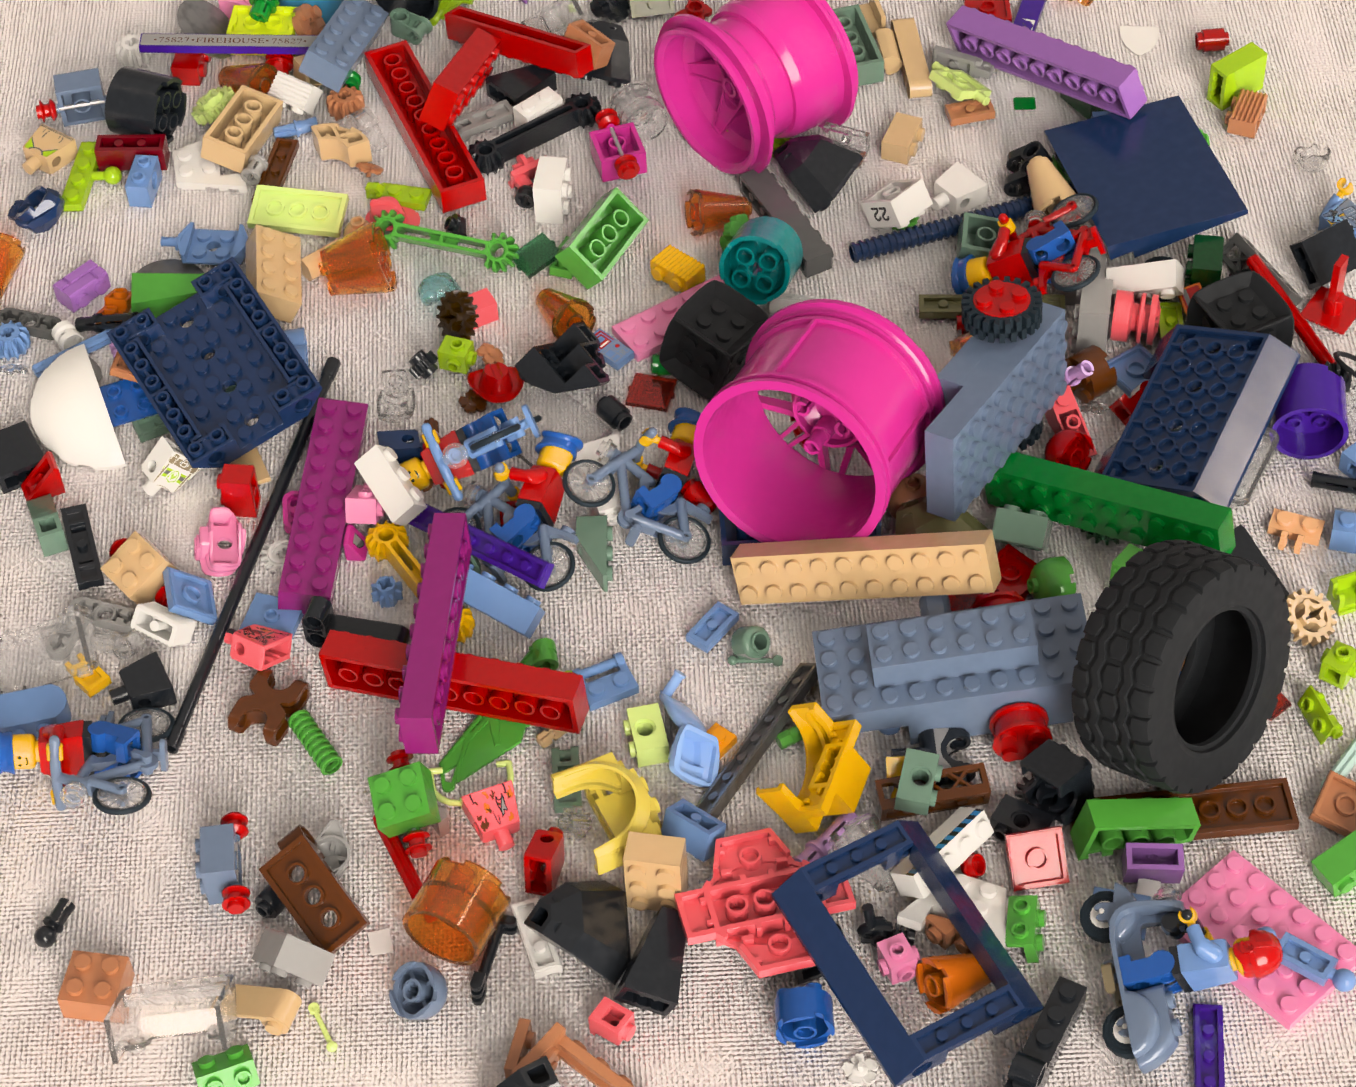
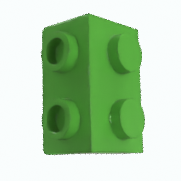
[1005,895,1046,963]
[191,1044,260,1087]

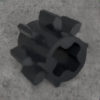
[408,349,438,379]

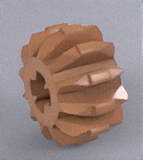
[326,85,365,122]

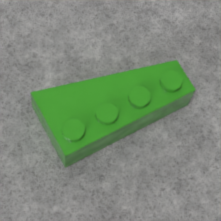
[1070,797,1201,861]
[1311,830,1356,898]

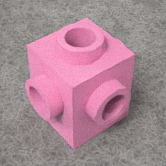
[876,932,921,985]

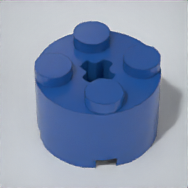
[774,982,835,1048]

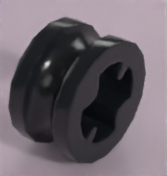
[515,185,534,209]

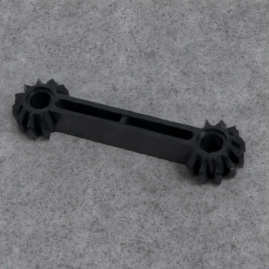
[468,92,601,176]

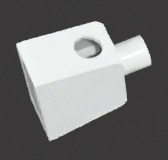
[931,161,988,215]

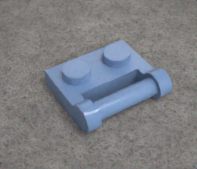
[571,652,639,712]

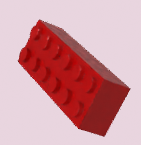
[419,27,501,132]

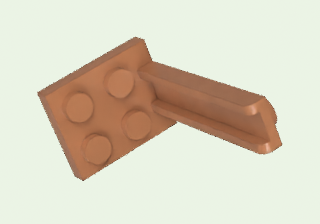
[511,1022,634,1087]

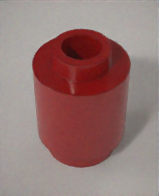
[1195,28,1229,52]

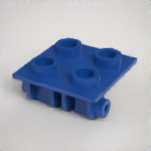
[99,379,158,427]

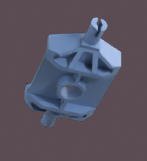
[160,222,248,265]

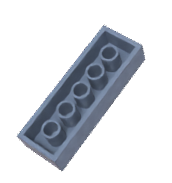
[298,0,389,93]

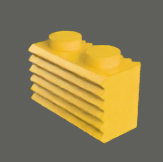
[650,244,705,292]

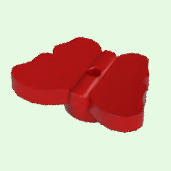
[674,0,712,20]

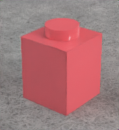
[468,288,499,329]

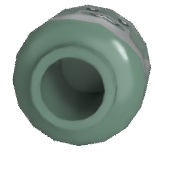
[731,625,770,660]

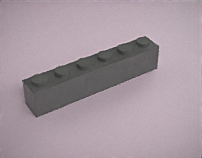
[740,168,834,278]

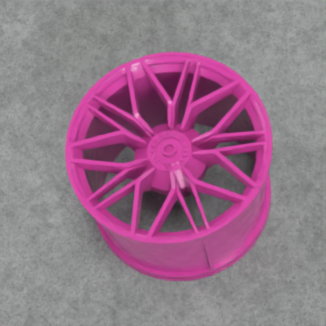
[693,299,946,543]

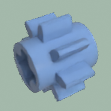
[371,576,403,608]

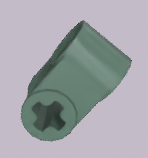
[390,8,433,45]

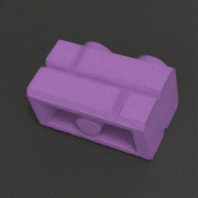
[53,259,111,313]

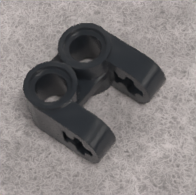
[1004,141,1053,197]

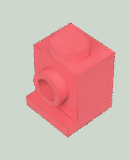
[588,996,636,1046]

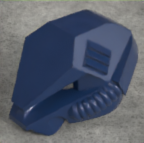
[7,185,65,234]

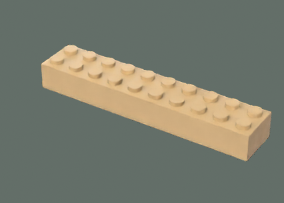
[730,530,1002,605]

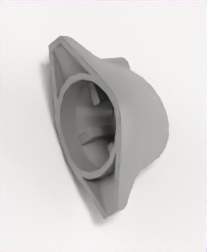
[315,819,350,880]

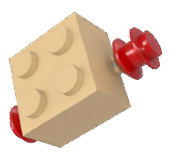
[100,531,179,608]

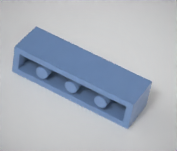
[464,563,545,639]

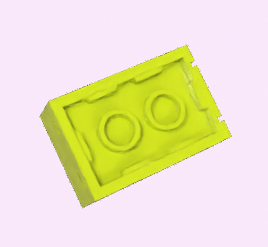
[226,5,297,56]

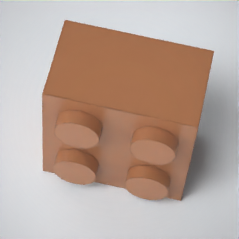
[57,950,135,1024]

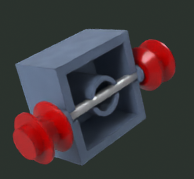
[36,68,106,127]
[195,812,251,914]

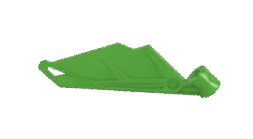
[439,638,559,793]

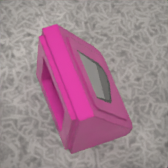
[343,524,368,561]

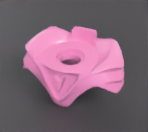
[194,507,246,577]

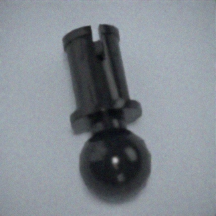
[34,898,76,948]

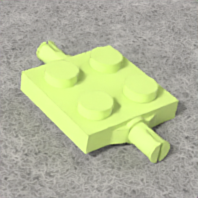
[929,61,992,106]

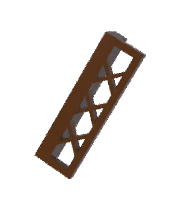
[874,762,991,822]

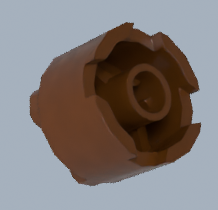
[1065,345,1117,404]

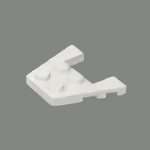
[172,140,248,193]
[897,871,1006,949]

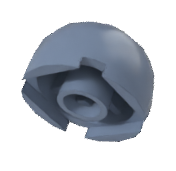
[389,961,448,1020]

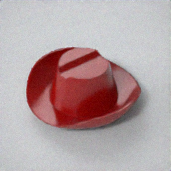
[468,362,524,403]

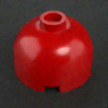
[1044,429,1094,470]

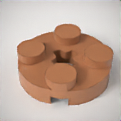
[292,4,325,35]

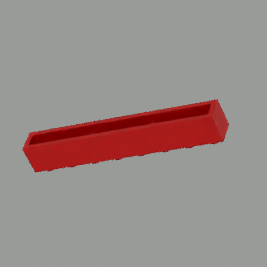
[444,6,594,78]

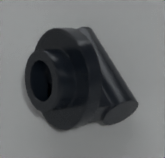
[444,213,467,236]

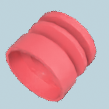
[1110,290,1161,345]

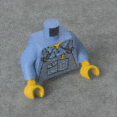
[1315,178,1356,238]

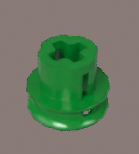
[249,0,279,23]

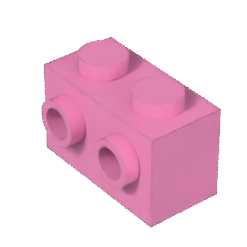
[345,483,385,524]

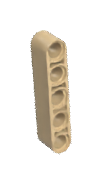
[891,17,932,99]

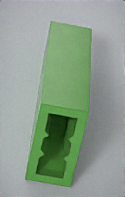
[131,273,203,318]

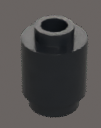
[596,395,633,431]
[255,884,285,918]

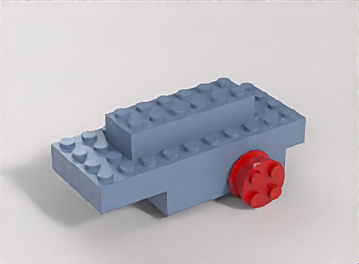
[812,590,1087,762]

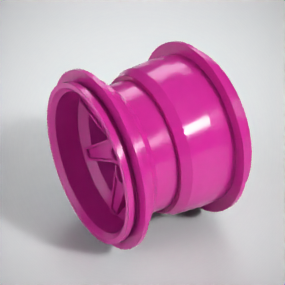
[654,0,858,175]

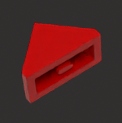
[21,451,66,501]

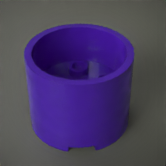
[1270,363,1349,459]

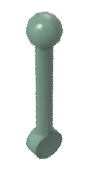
[727,655,783,667]

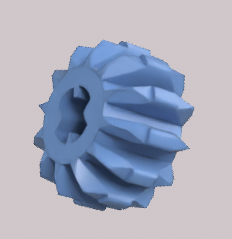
[0,320,31,361]

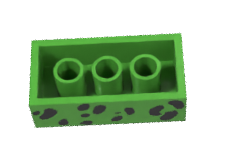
[555,187,649,290]

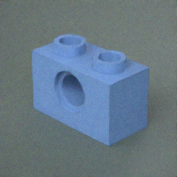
[125,155,163,208]

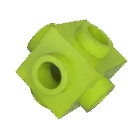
[437,335,477,375]
[1318,640,1356,690]

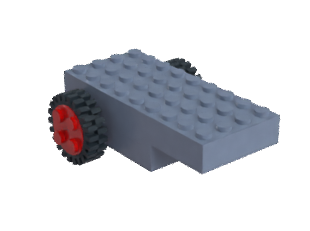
[925,276,1068,522]

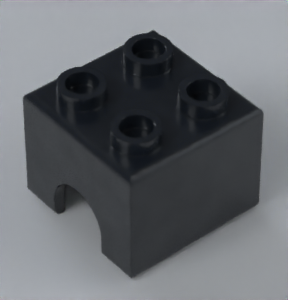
[1020,739,1095,826]

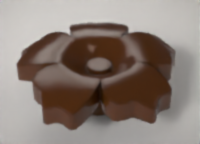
[458,389,488,413]

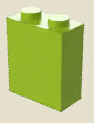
[1207,42,1268,111]

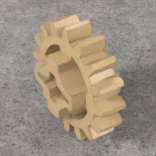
[1286,588,1337,647]

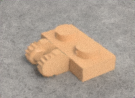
[1267,508,1325,554]

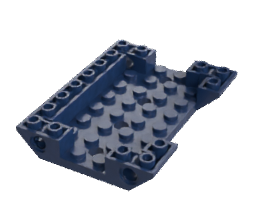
[1094,324,1301,507]

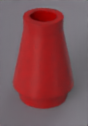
[680,479,717,514]

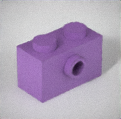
[1121,843,1185,884]

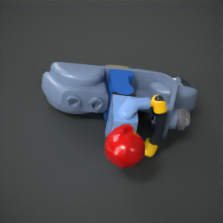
[1080,882,1283,1074]

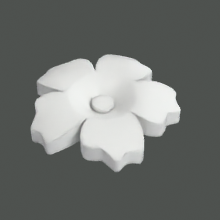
[842,1053,878,1086]

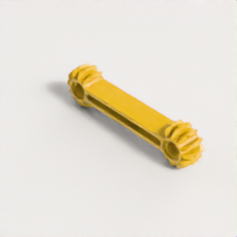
[365,520,475,644]

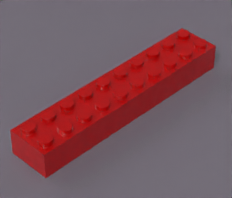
[364,40,487,213]
[319,630,589,734]

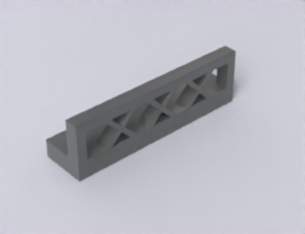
[1223,233,1303,306]

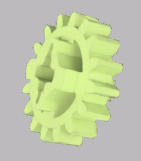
[191,85,235,126]

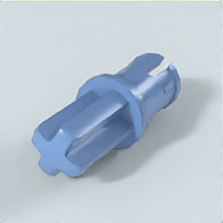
[273,117,318,139]

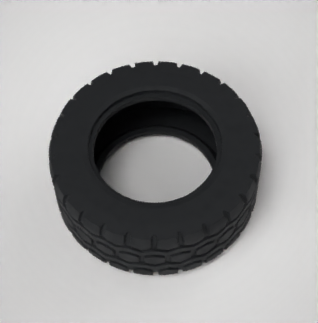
[1072,540,1291,794]

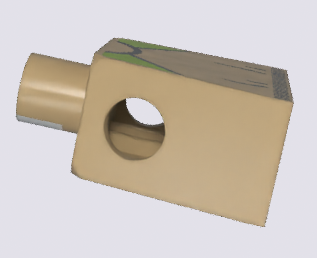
[22,124,78,175]

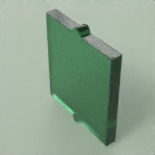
[512,232,559,279]

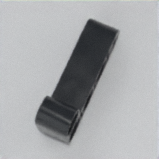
[302,596,410,648]

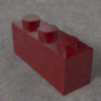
[94,134,170,171]

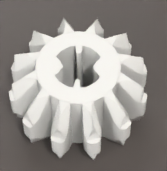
[115,32,153,67]

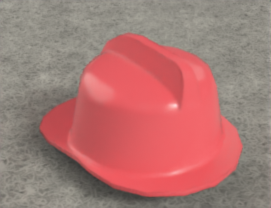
[365,196,420,233]

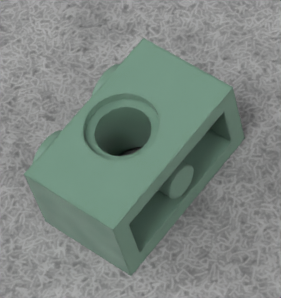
[894,748,943,816]

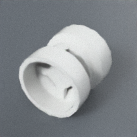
[51,320,84,350]

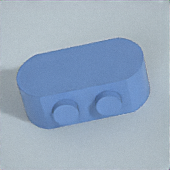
[0,684,72,738]

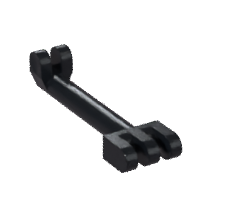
[470,915,517,1005]

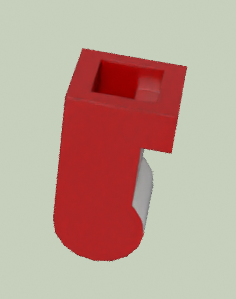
[1109,381,1148,426]

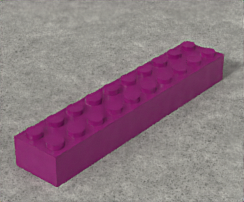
[278,397,368,614]
[395,513,472,754]

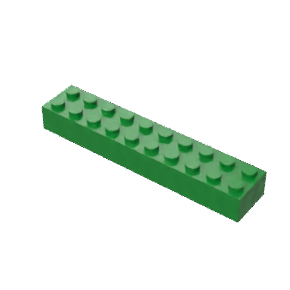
[984,452,1236,554]

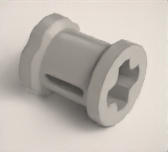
[240,154,269,185]

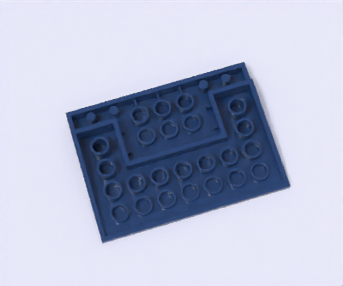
[1044,95,1248,260]

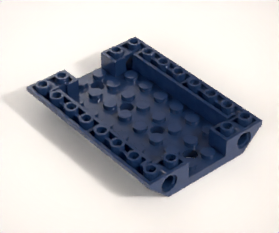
[107,257,323,468]

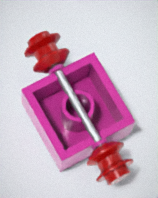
[589,108,647,182]

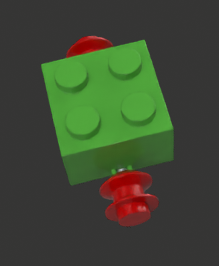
[368,749,441,858]

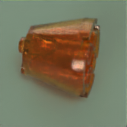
[319,222,397,296]

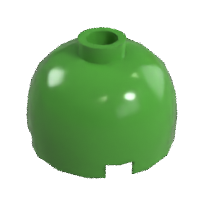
[1027,556,1076,599]

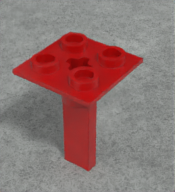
[1301,254,1356,335]

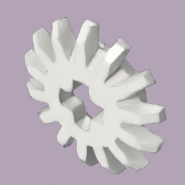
[261,536,289,573]

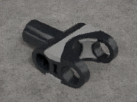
[891,728,976,788]

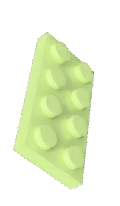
[247,184,349,238]

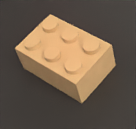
[623,831,689,911]

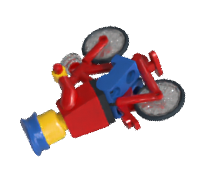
[951,193,1106,295]

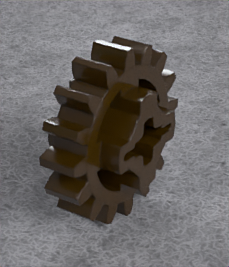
[436,290,479,340]

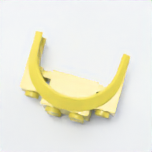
[551,752,662,875]

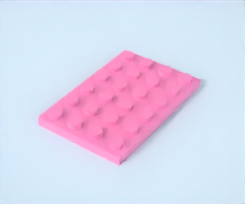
[1177,850,1356,1030]

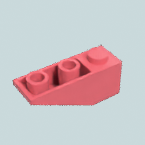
[1045,385,1097,457]

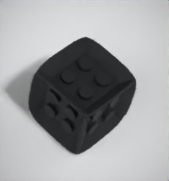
[1185,271,1294,354]
[659,280,769,400]

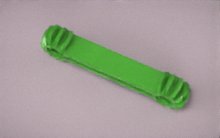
[369,210,519,273]

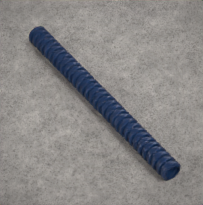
[849,195,1034,263]

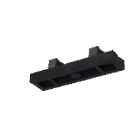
[60,503,105,591]

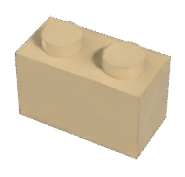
[881,112,925,165]

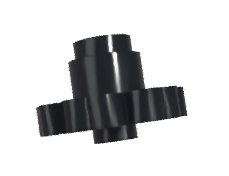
[590,0,630,23]

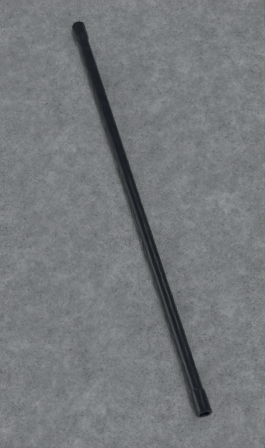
[166,357,341,754]

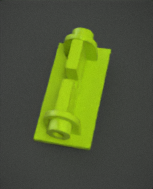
[1297,685,1343,745]

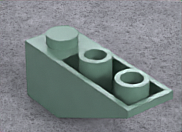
[26,494,69,558]
[576,515,613,592]

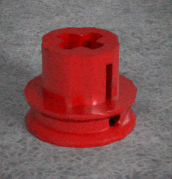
[265,54,294,80]

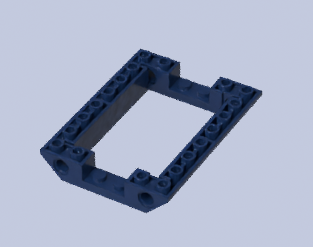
[771,820,1044,1087]

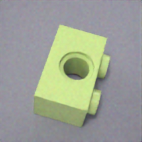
[623,703,669,768]

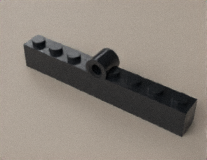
[1004,976,1087,1087]

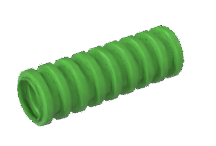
[288,710,343,775]

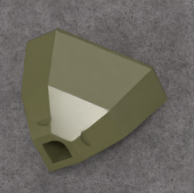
[895,496,989,535]

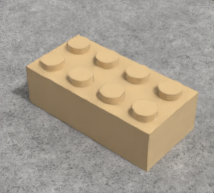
[201,85,283,173]
[246,224,302,323]

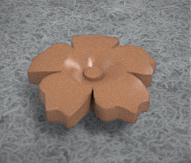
[356,162,384,177]
[476,343,504,365]

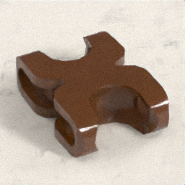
[228,668,310,746]

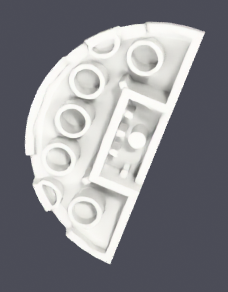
[30,344,126,470]

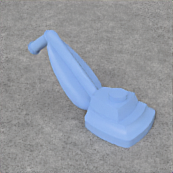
[659,669,720,787]

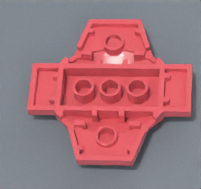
[674,828,856,978]

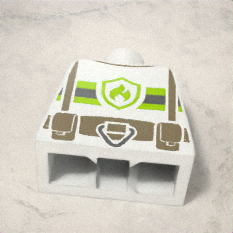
[141,436,202,497]

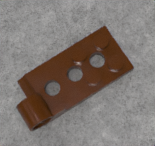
[259,824,370,954]

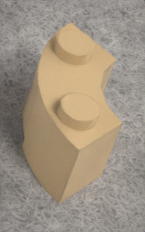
[311,123,372,168]

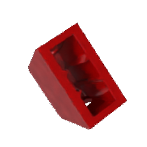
[524,827,565,896]

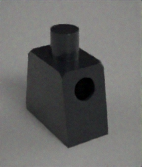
[108,651,177,710]

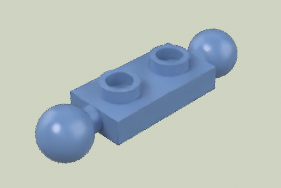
[1257,926,1356,992]

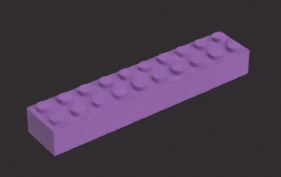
[946,5,1147,120]

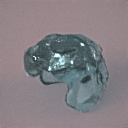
[418,272,461,306]

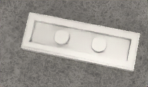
[510,897,563,979]

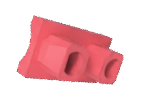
[508,154,546,190]

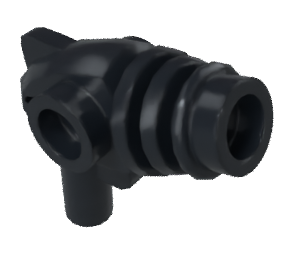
[857,903,915,948]

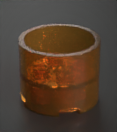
[402,857,511,965]

